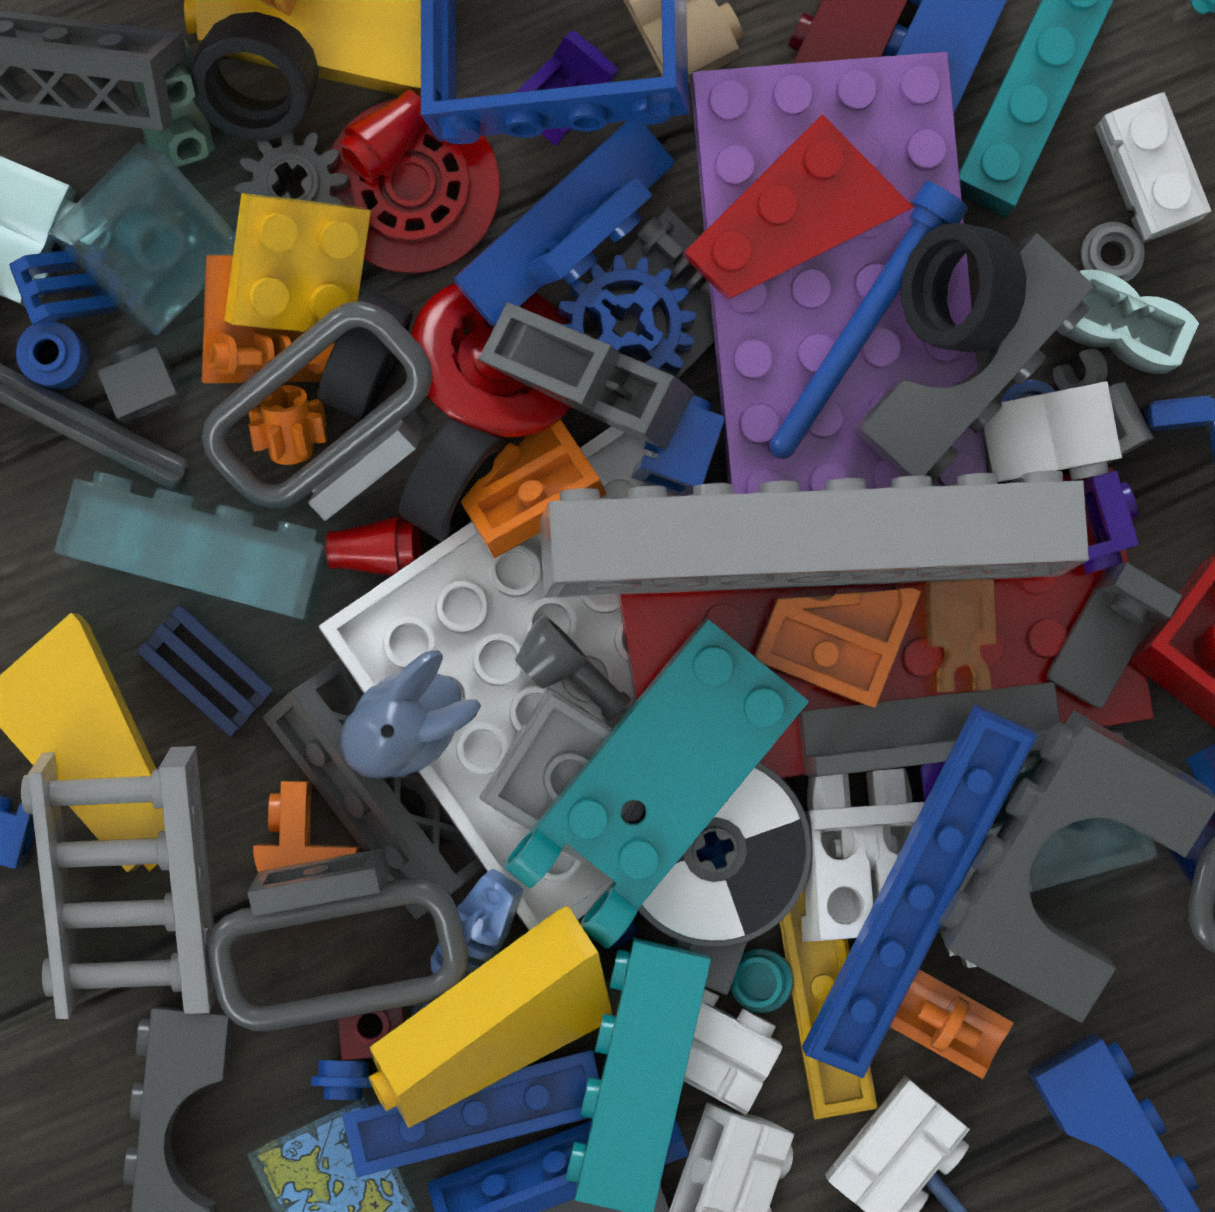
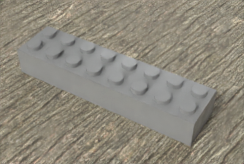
[540,470,1089,598]

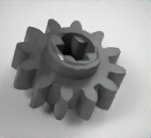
[235,132,350,205]

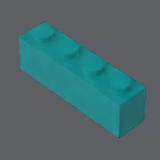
[959,0,1113,218]
[565,938,711,1212]

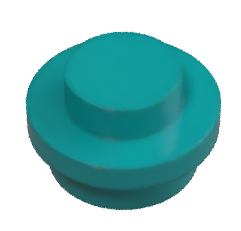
[730,948,794,1013]

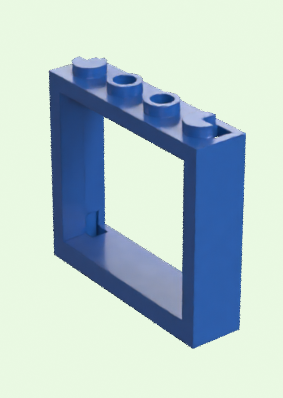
[421,0,689,145]

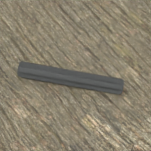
[0,364,190,490]

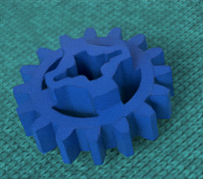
[558,255,696,374]

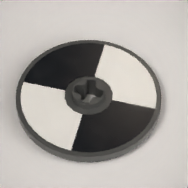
[622,763,812,947]

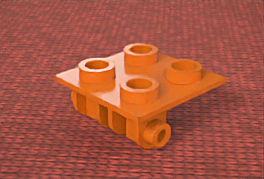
[202,255,335,383]

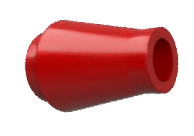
[337,89,427,182]
[326,515,423,577]

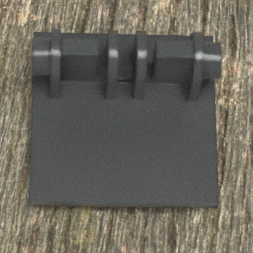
[605,208,715,379]

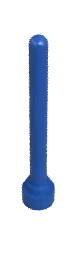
[770,181,968,459]

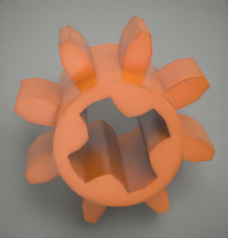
[248,385,327,465]

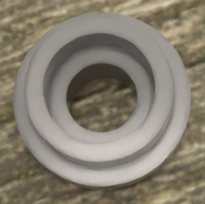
[1080,222,1145,282]

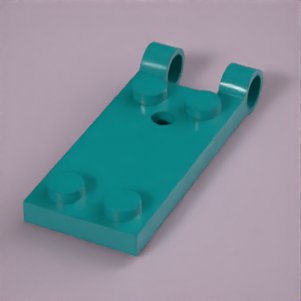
[503,616,809,949]

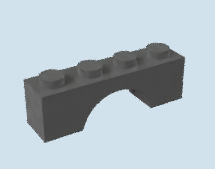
[852,233,1095,481]
[122,1003,234,1212]

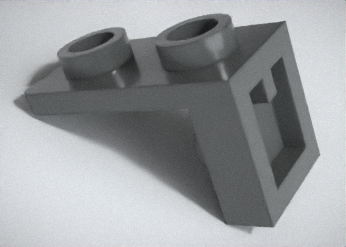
[1046,562,1182,708]

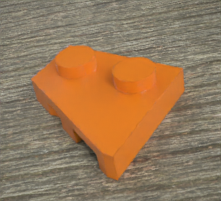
[461,419,607,559]
[754,588,921,708]

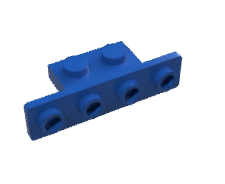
[454,120,674,326]

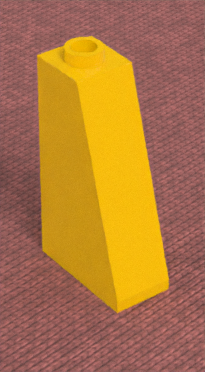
[184,0,421,98]
[0,613,165,872]
[369,905,613,1128]

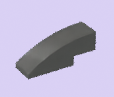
[478,302,694,450]

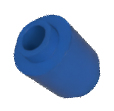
[16,321,90,389]

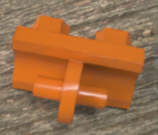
[890,969,1014,1079]

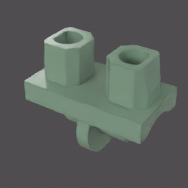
[130,40,215,169]

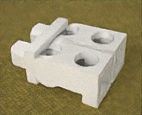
[801,768,924,942]

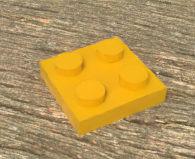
[224,193,371,332]

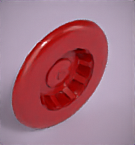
[330,99,500,273]
[411,283,571,437]

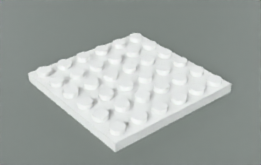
[319,426,680,931]

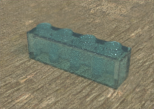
[54,471,326,621]

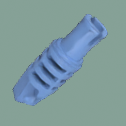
[411,869,523,1016]

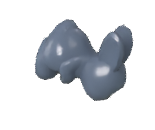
[339,649,481,779]

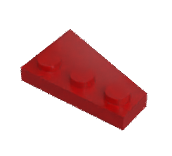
[682,114,913,301]

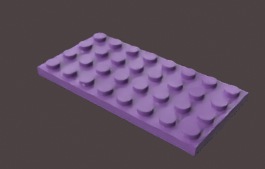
[690,52,987,494]

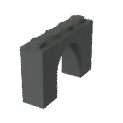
[938,710,1215,1023]

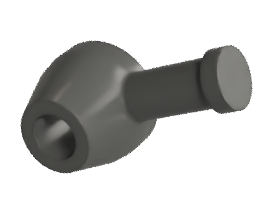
[515,615,631,721]

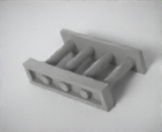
[21,746,217,1019]

